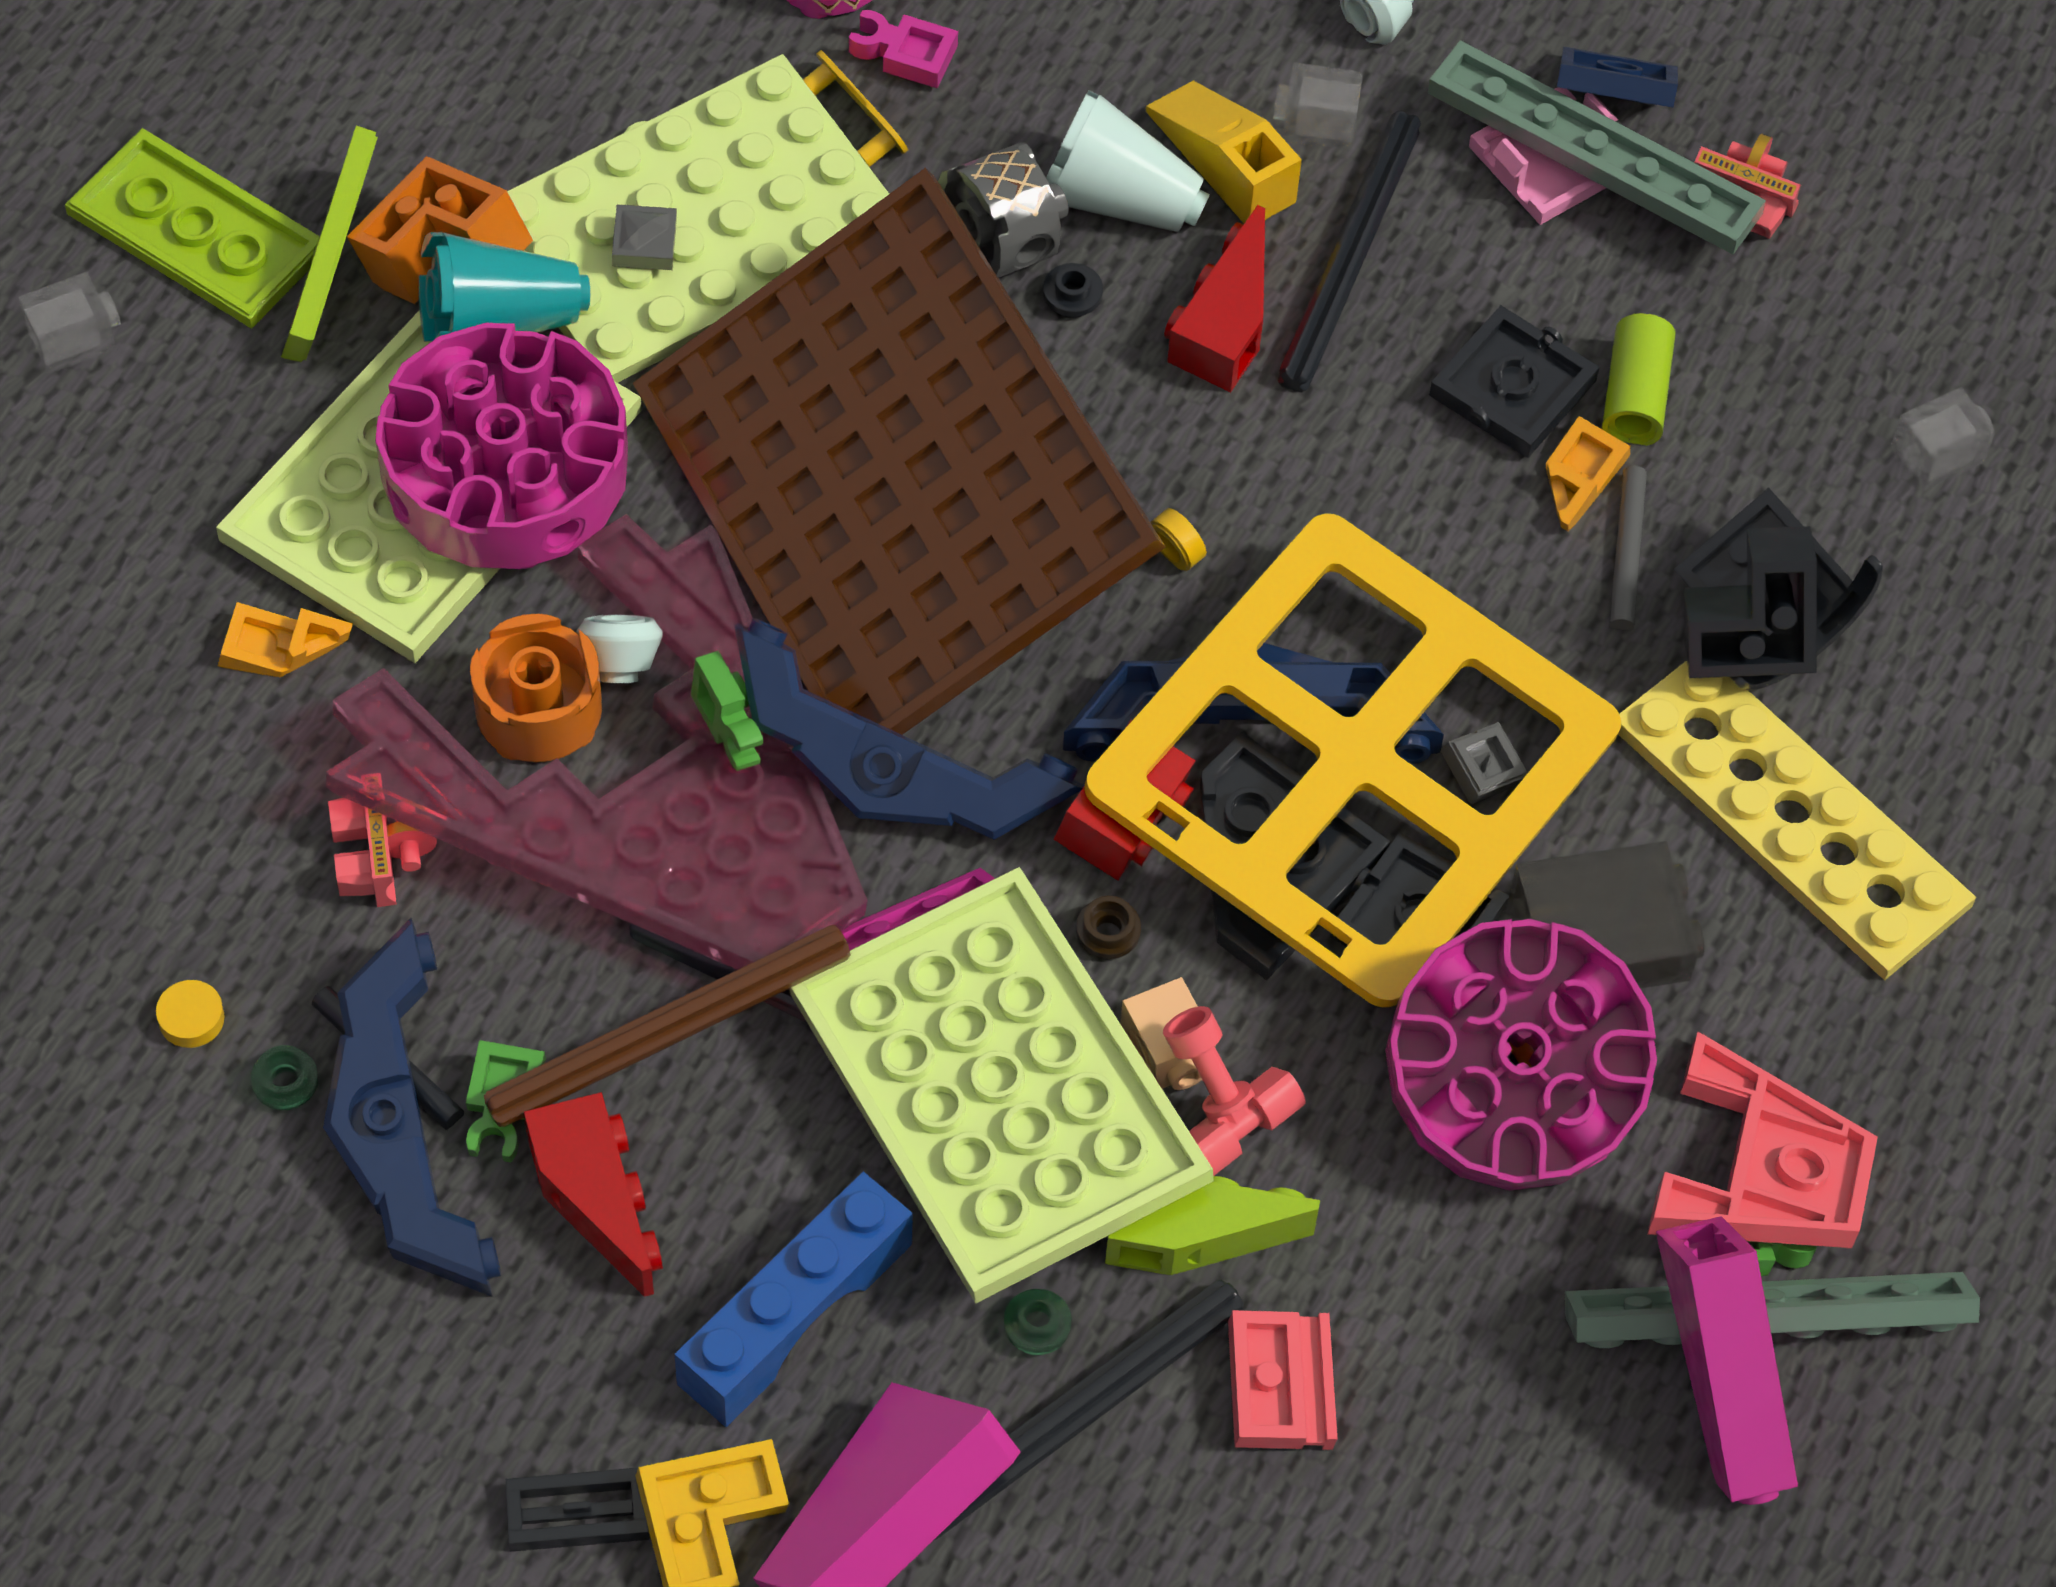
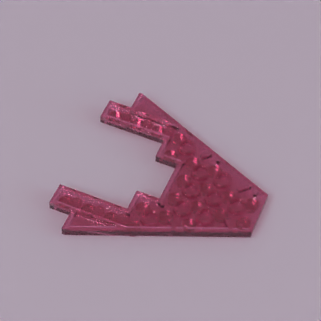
[326,514,868,970]

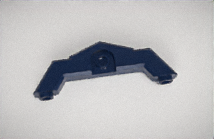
[734,618,1085,840]
[1063,643,1444,764]
[323,918,501,1296]

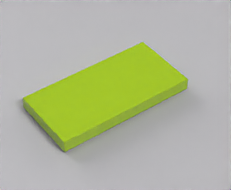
[65,128,319,329]

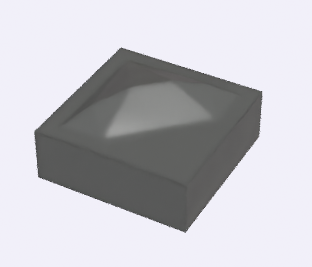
[612,204,677,270]
[1440,722,1528,805]

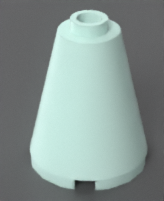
[1046,90,1210,232]

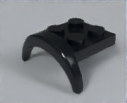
[1674,487,1883,690]

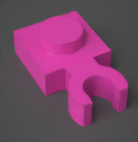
[849,10,958,88]

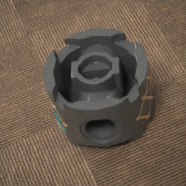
[938,142,1069,278]

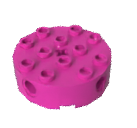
[375,323,628,569]
[1385,919,1657,1191]

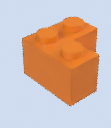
[347,156,533,304]

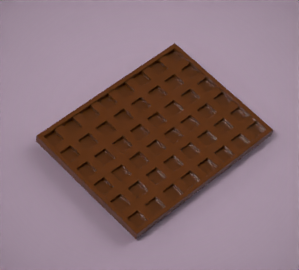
[633,168,1166,735]

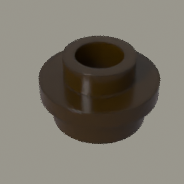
[1076,896,1141,959]

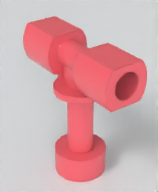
[1163,1006,1306,1176]

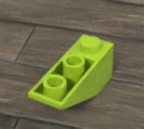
[1105,1176,1320,1275]

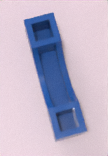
[674,1171,913,1427]

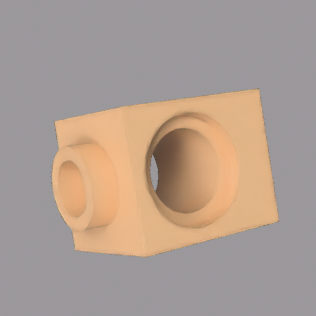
[1120,977,1216,1090]

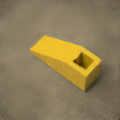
[1145,81,1302,223]

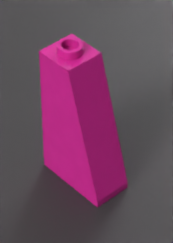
[1656,1216,1798,1505]
[753,1382,1021,1587]

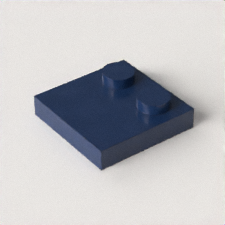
[1557,47,1678,108]

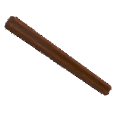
[484,925,851,1127]

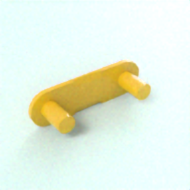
[803,50,909,167]

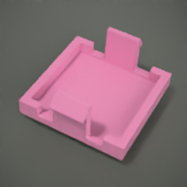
[1469,87,1618,225]

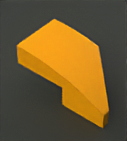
[1546,416,1630,532]
[217,602,353,678]

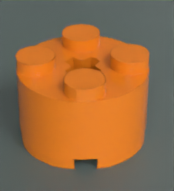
[470,614,602,762]

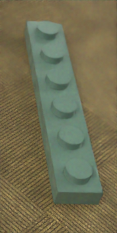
[1428,40,1766,255]
[1565,1272,1980,1348]

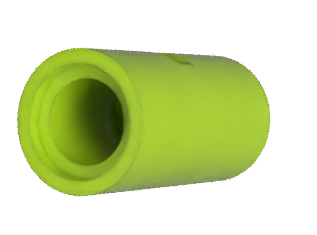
[1602,313,1676,446]

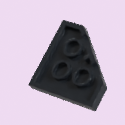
[1200,732,1390,981]

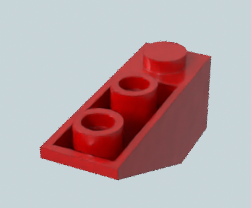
[1164,205,1265,393]
[524,1092,663,1297]

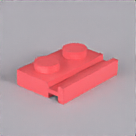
[1228,1310,1338,1450]

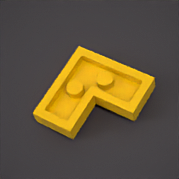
[635,1439,789,1587]

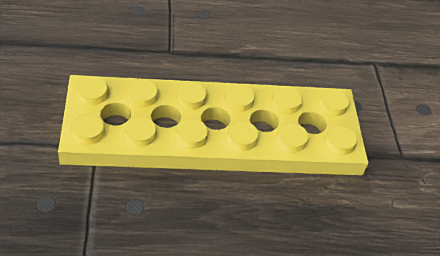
[1618,661,1976,980]

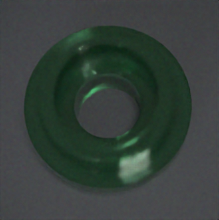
[251,1045,318,1110]
[1004,1289,1072,1355]

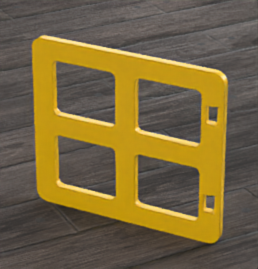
[1085,514,1621,1007]

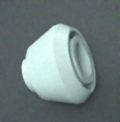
[1340,0,1414,45]
[576,615,663,683]

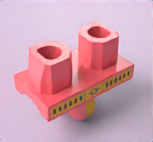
[1694,133,1801,239]
[328,776,437,907]

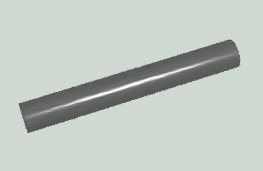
[1609,466,1647,631]

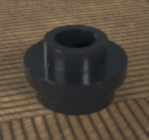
[1043,263,1103,318]

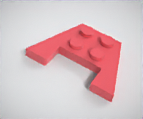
[1647,1032,1878,1248]

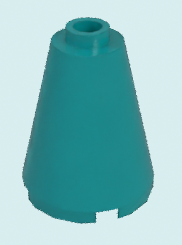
[419,232,591,342]

